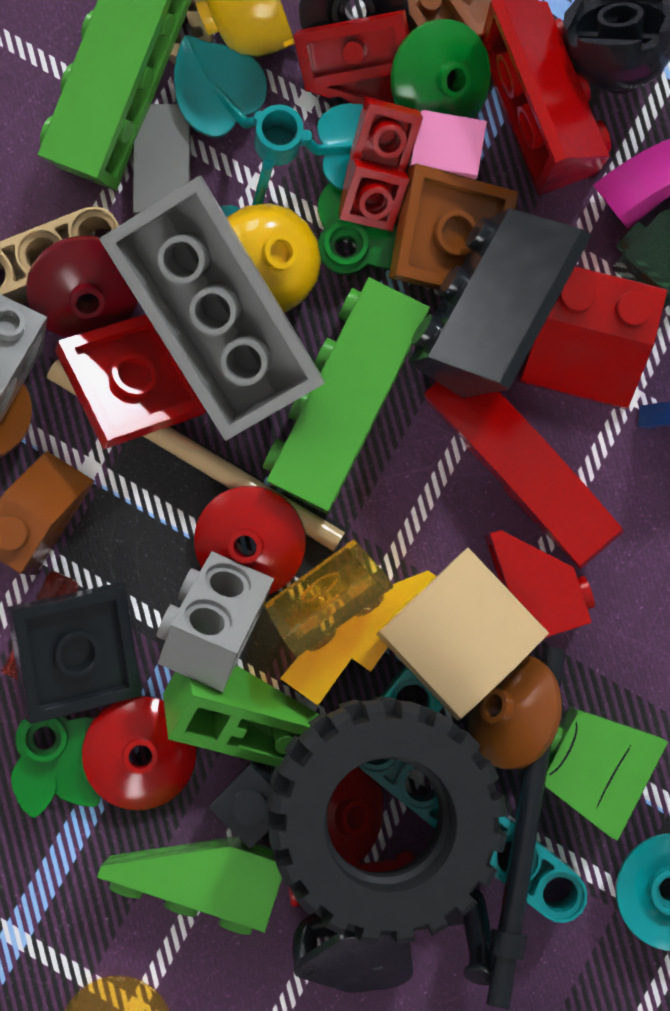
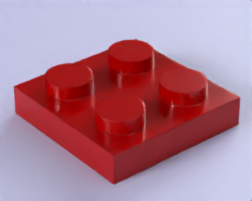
[55,314,206,450]

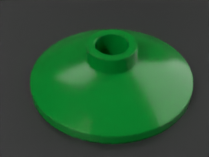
[390,19,491,119]

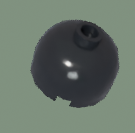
[563,0,670,94]

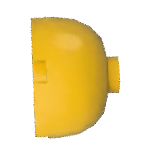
[196,0,295,57]
[227,203,321,314]

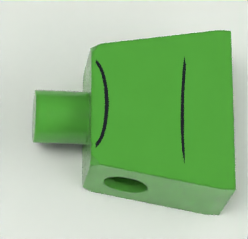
[545,707,668,841]

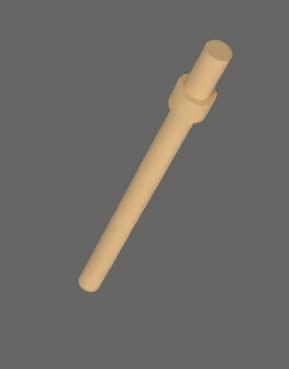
[47,359,345,552]

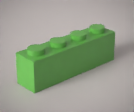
[37,0,192,191]
[263,277,430,515]

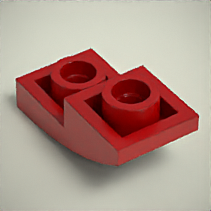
[338,97,423,232]

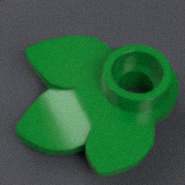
[317,183,401,275]
[11,716,101,818]

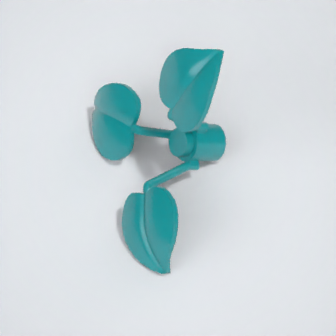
[174,35,413,217]

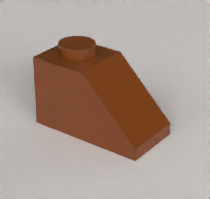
[0,451,95,575]

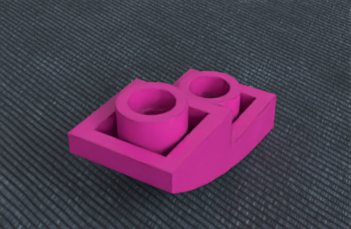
[593,139,670,229]

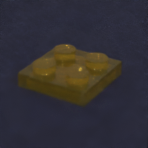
[264,539,394,658]

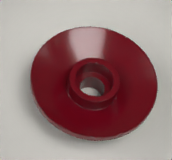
[26,236,138,338]

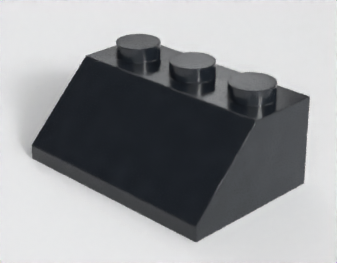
[408,208,592,398]

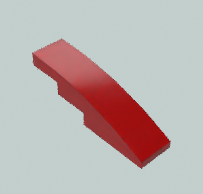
[423,382,623,569]

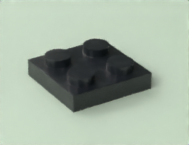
[6,583,142,724]

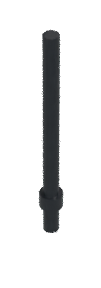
[486,647,566,1009]

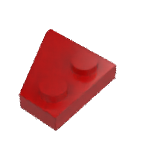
[293,10,409,105]

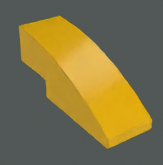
[280,570,436,706]

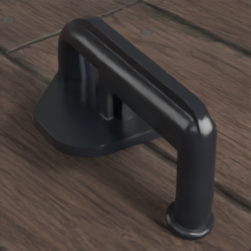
[292,888,494,993]

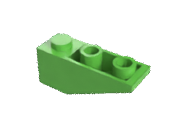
[97,836,282,935]

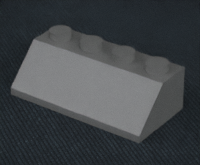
[99,175,325,441]

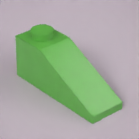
[163,666,319,767]

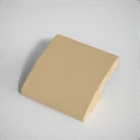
[376,548,549,721]

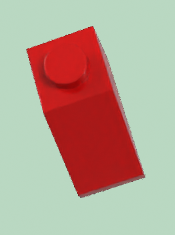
[484,530,595,638]

